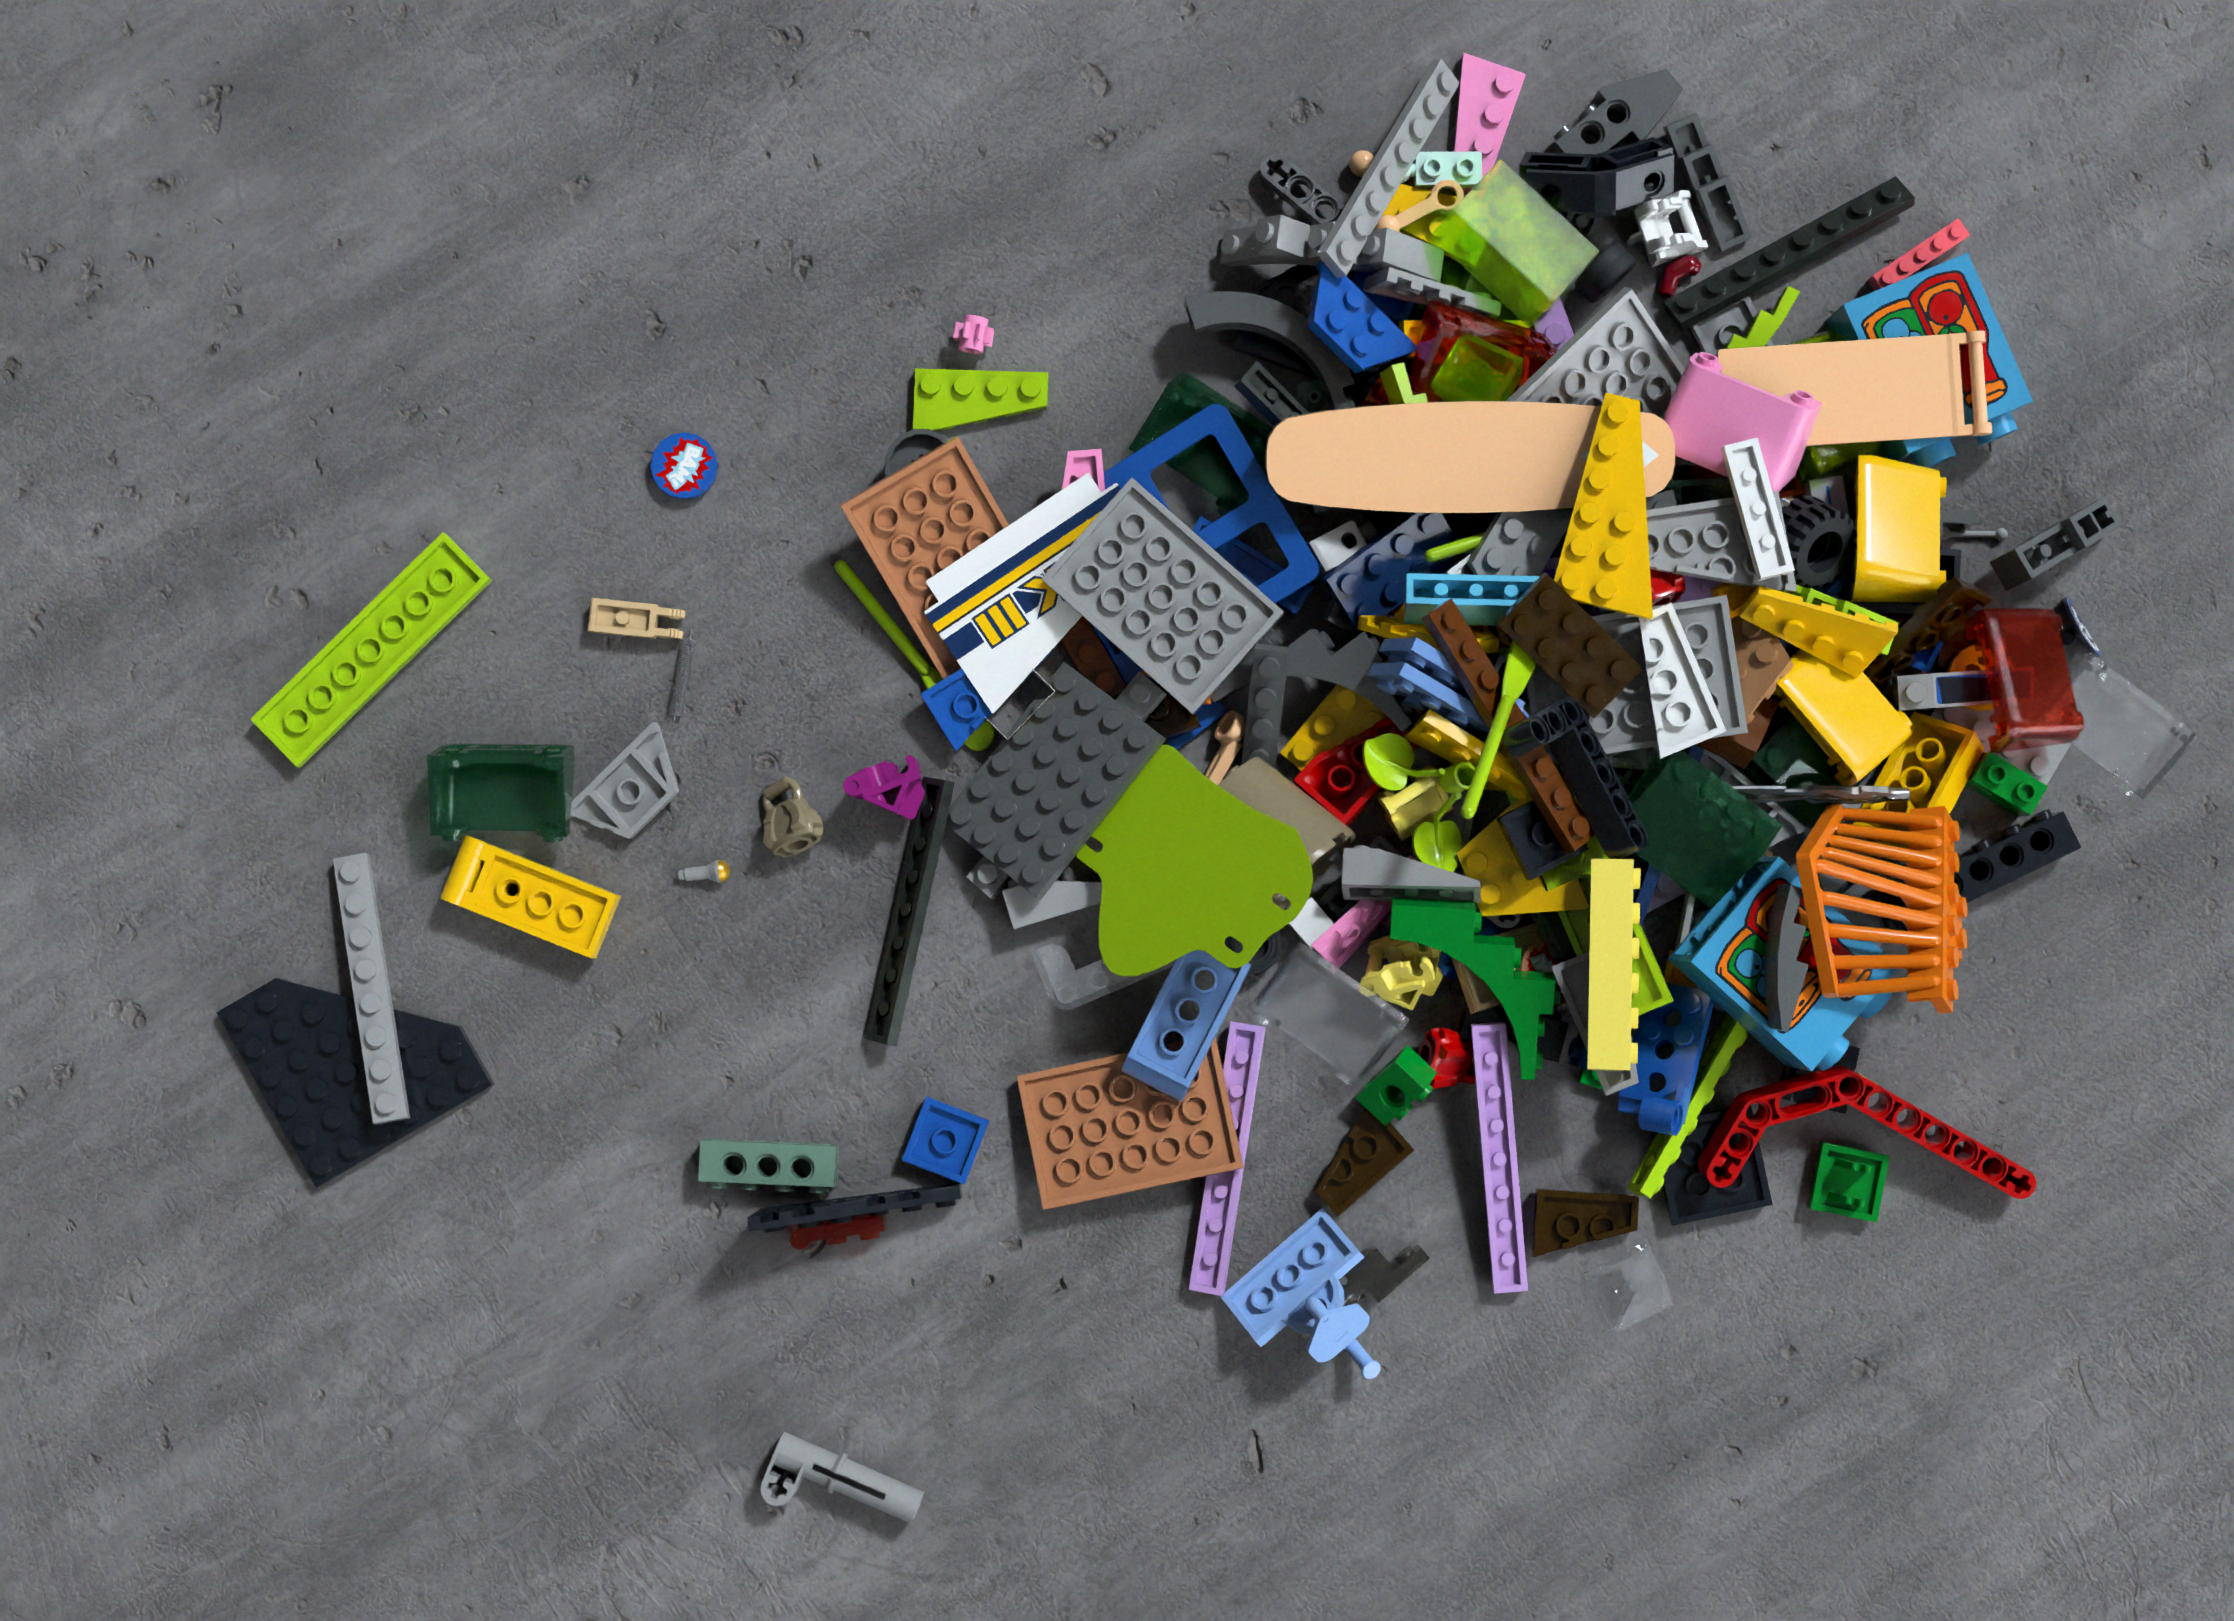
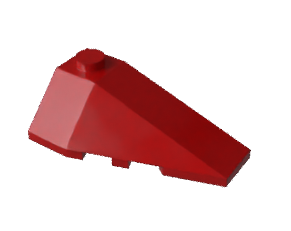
[1293,713,1421,827]

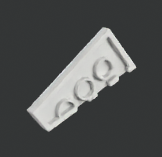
[1638,603,1726,759]

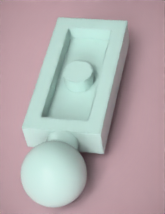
[1401,151,1483,188]

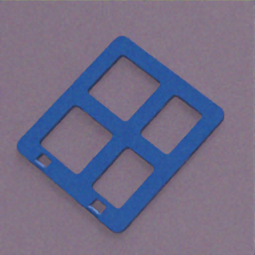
[1089,404,1320,685]

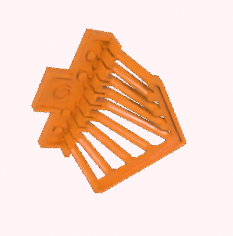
[1796,804,1968,1014]

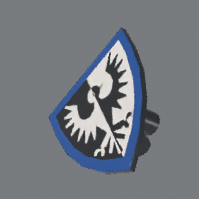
[2043,597,2101,657]

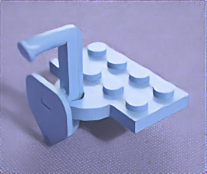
[1220,1208,1380,1379]

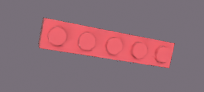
[1867,218,1970,291]

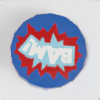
[651,432,718,499]

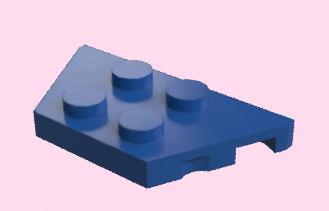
[1307,260,1418,374]

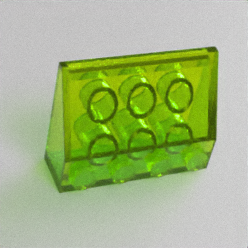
[1430,159,1599,328]

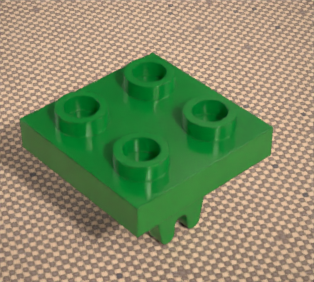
[1807,1141,1890,1223]

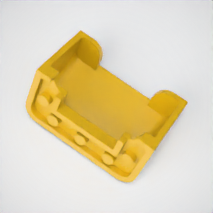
[1852,455,1947,603]
[1773,649,1912,787]

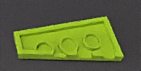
[913,368,1048,431]

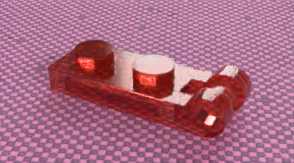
[790,1214,888,1250]

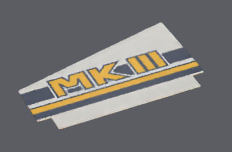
[924,473,1121,713]

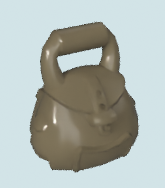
[762,776,823,858]

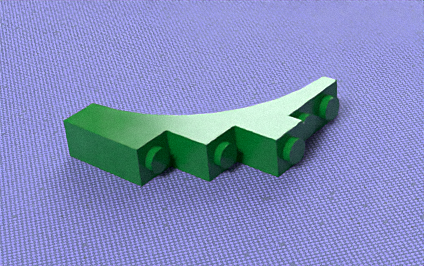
[1390,897,1561,1080]

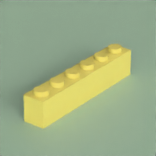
[1587,859,1641,1071]

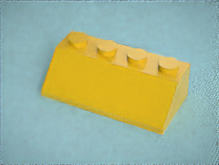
[1852,712,1984,849]

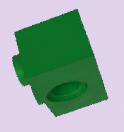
[1966,751,2048,817]
[1356,1045,1437,1126]

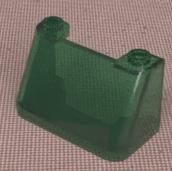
[1129,372,1273,516]
[427,743,575,842]

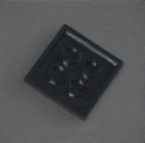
[1651,1105,1773,1226]

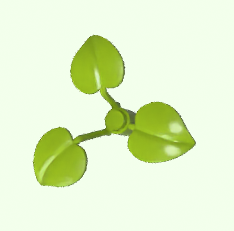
[1362,733,1501,872]

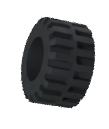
[1782,496,1857,590]

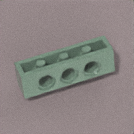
[698,1138,839,1193]

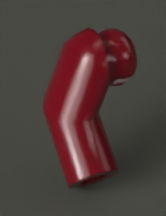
[1658,254,1701,298]

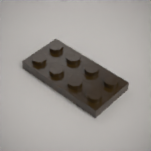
[1495,572,1643,718]

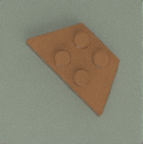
[1731,615,1794,724]

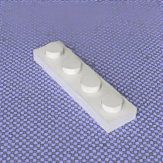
[1721,438,1795,581]

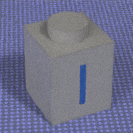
[1801,475,1849,515]

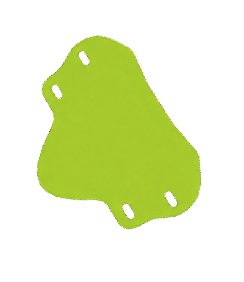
[1076,745,1313,977]

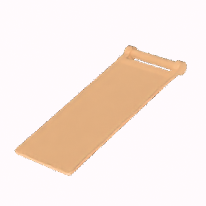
[1717,331,1992,446]

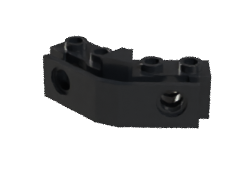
[1519,137,1674,219]

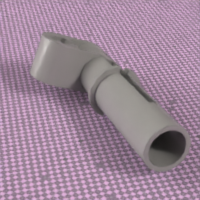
[760,1432,925,1524]

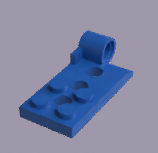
[1618,983,1714,1136]

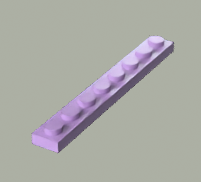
[1189,1021,1266,1296]
[1470,1021,1528,1294]

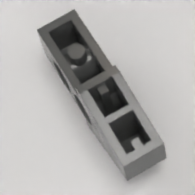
[1550,69,1683,154]
[1989,497,2122,591]

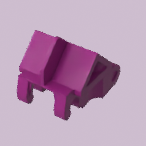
[843,755,925,819]

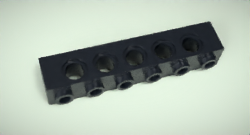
[1873,809,2082,931]

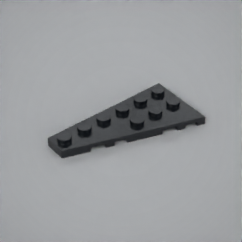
[747,1183,963,1233]

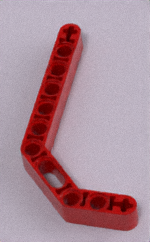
[1698,1065,2036,1199]

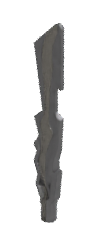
[1729,785,1910,805]

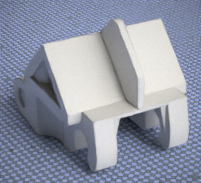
[1627,190,1708,268]

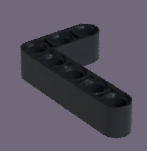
[1503,696,1648,859]

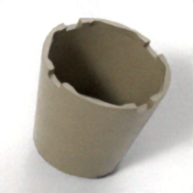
[1218,757,1356,910]

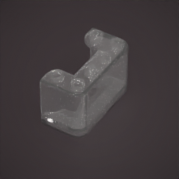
[1030,944,1177,1010]

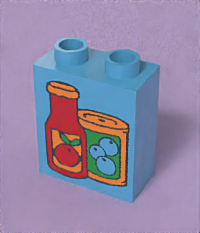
[1826,252,2033,468]
[1668,856,1897,1071]

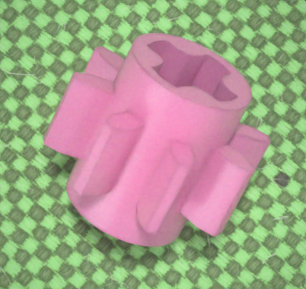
[953,315,994,354]

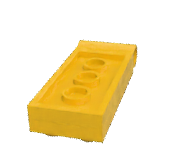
[440,835,621,958]

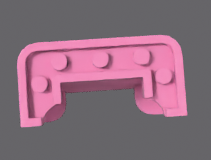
[1662,352,1822,492]

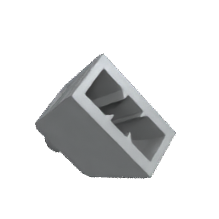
[1307,520,1378,585]

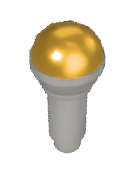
[678,859,730,883]

